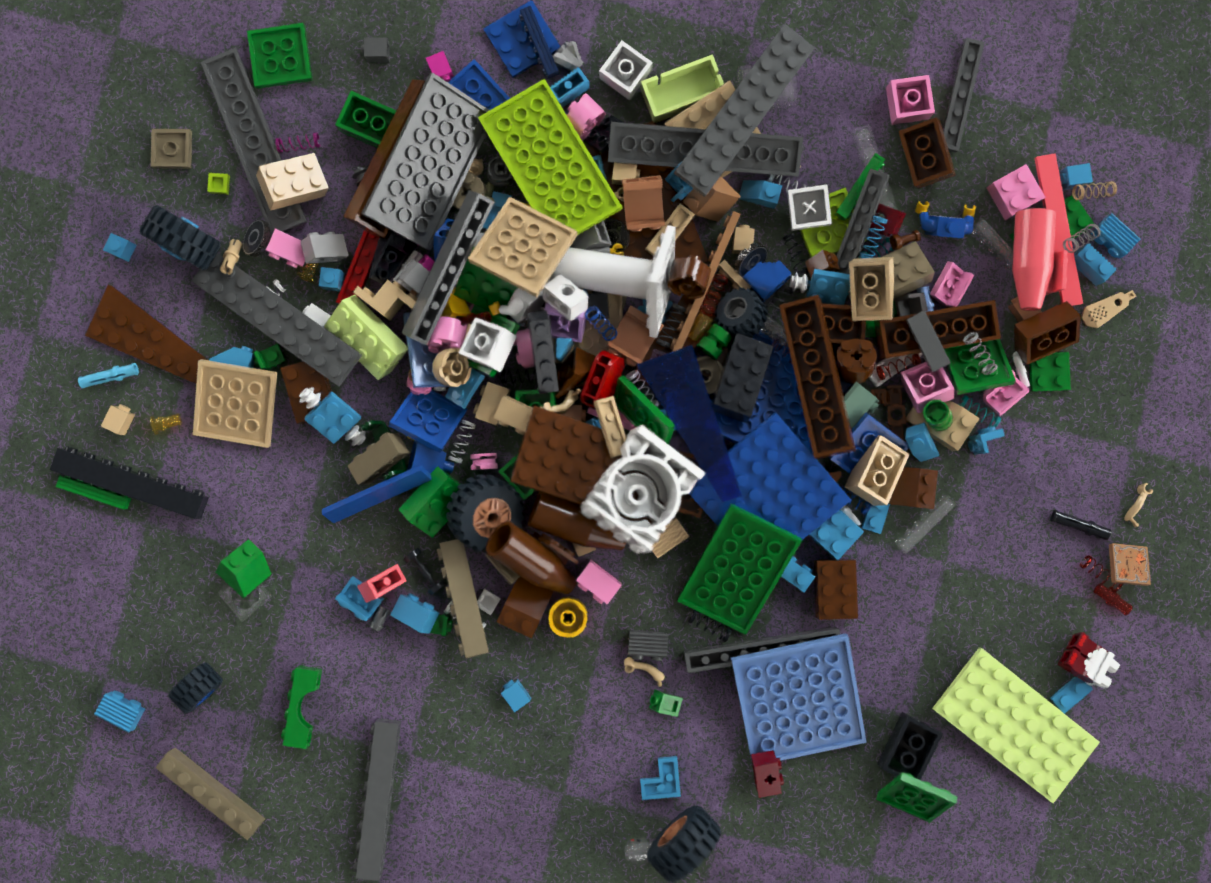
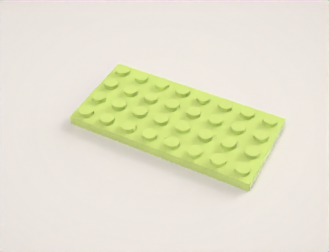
[932,647,1100,803]

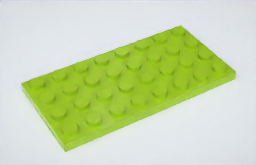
[478,79,622,235]

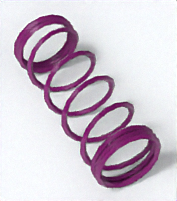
[275,132,321,153]

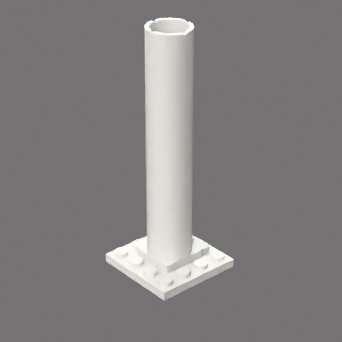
[474,226,675,338]

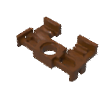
[871,385,907,442]

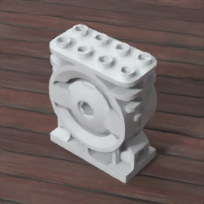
[580,425,705,554]

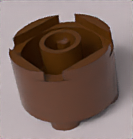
[668,255,711,299]
[835,339,877,384]

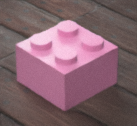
[886,75,935,125]
[987,164,1045,220]
[901,362,954,413]
[576,560,622,604]

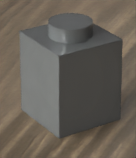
[361,38,390,63]

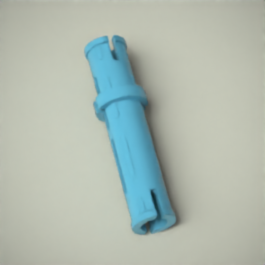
[78,363,139,388]

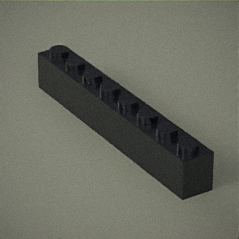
[50,446,209,519]

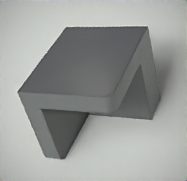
[894,293,928,317]

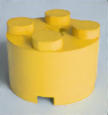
[548,596,588,637]

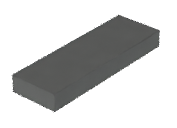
[906,310,950,372]

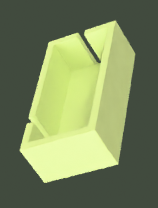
[640,54,724,123]
[324,295,408,380]

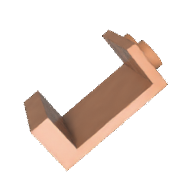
[622,176,665,232]
[605,305,664,367]

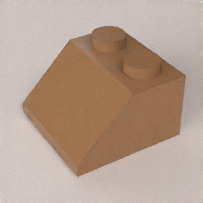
[682,176,741,222]

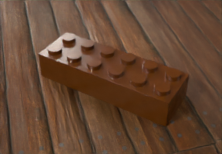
[874,300,1001,359]

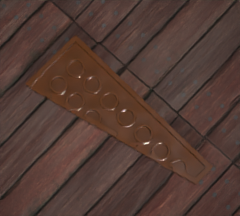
[85,285,208,384]

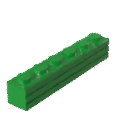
[834,153,885,221]
[56,475,131,510]

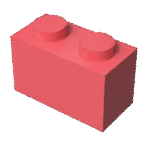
[357,564,407,603]

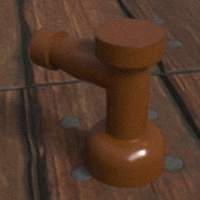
[890,230,921,250]

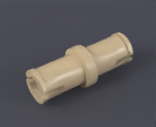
[220,239,242,275]

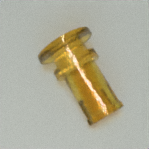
[297,263,319,283]
[150,413,182,435]

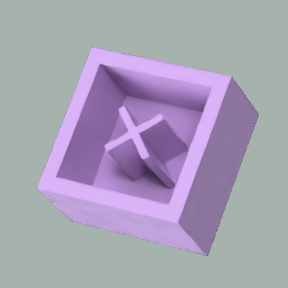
[544,302,586,343]

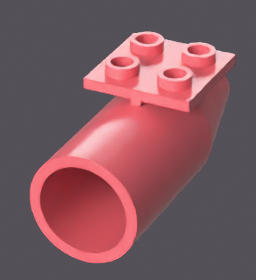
[1012,208,1068,311]

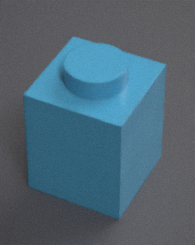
[1059,163,1093,190]
[103,233,136,262]
[319,267,345,292]
[501,679,531,712]

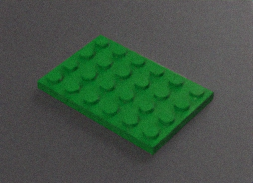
[677,503,802,635]

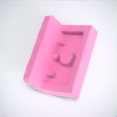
[929,261,974,307]
[983,370,1029,416]

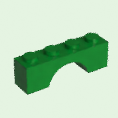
[281,665,322,749]

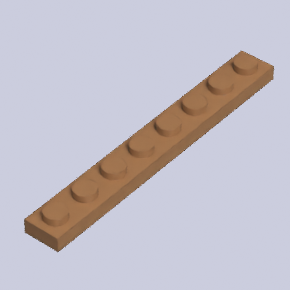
[669,211,741,357]

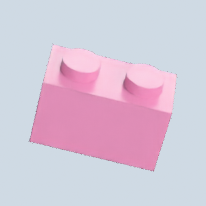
[265,229,305,269]

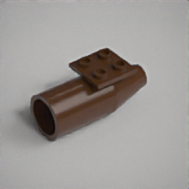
[528,492,627,551]
[486,521,579,594]

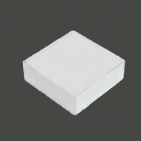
[477,589,501,615]

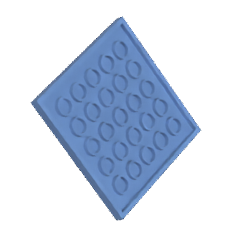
[731,633,867,763]

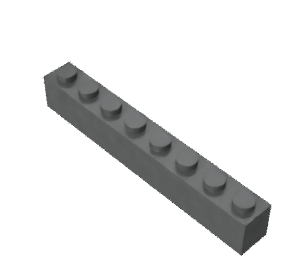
[402,190,494,345]
[683,626,840,673]
[354,718,401,881]

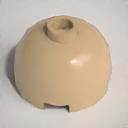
[432,348,472,387]

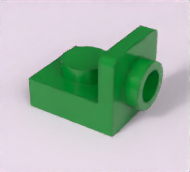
[254,344,286,370]
[430,614,453,636]
[650,689,683,717]

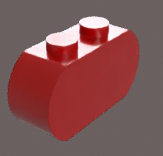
[581,350,625,410]

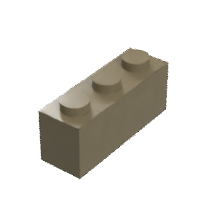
[348,432,410,485]

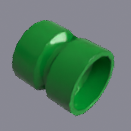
[697,324,733,360]
[923,400,953,431]

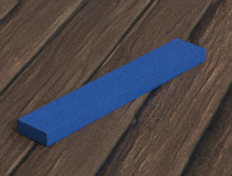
[322,465,432,523]

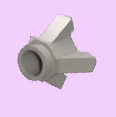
[552,41,583,72]

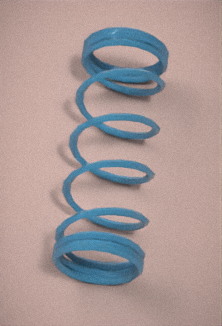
[859,216,888,258]

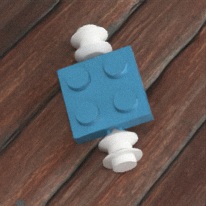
[789,269,851,305]
[299,387,366,446]

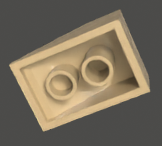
[849,257,894,321]
[906,401,980,451]
[845,435,909,506]

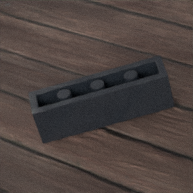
[527,310,559,394]

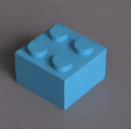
[808,510,864,560]

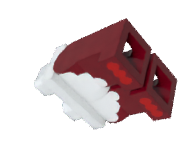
[1057,632,1120,689]

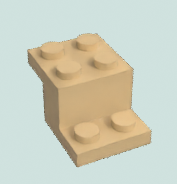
[353,280,418,321]

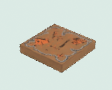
[1109,543,1151,586]

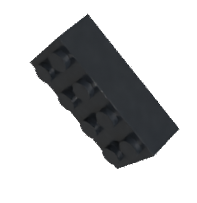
[709,333,773,423]

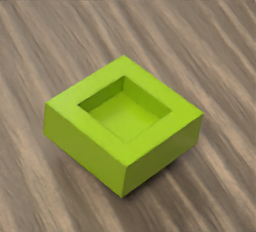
[207,173,230,195]

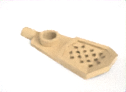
[1081,290,1136,328]

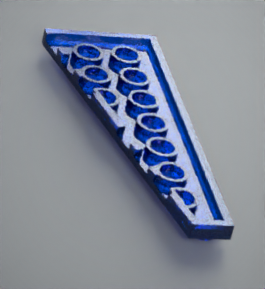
[637,345,742,502]

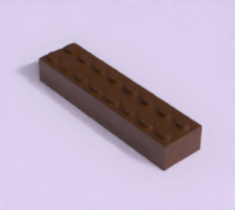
[343,80,425,238]
[779,295,856,459]

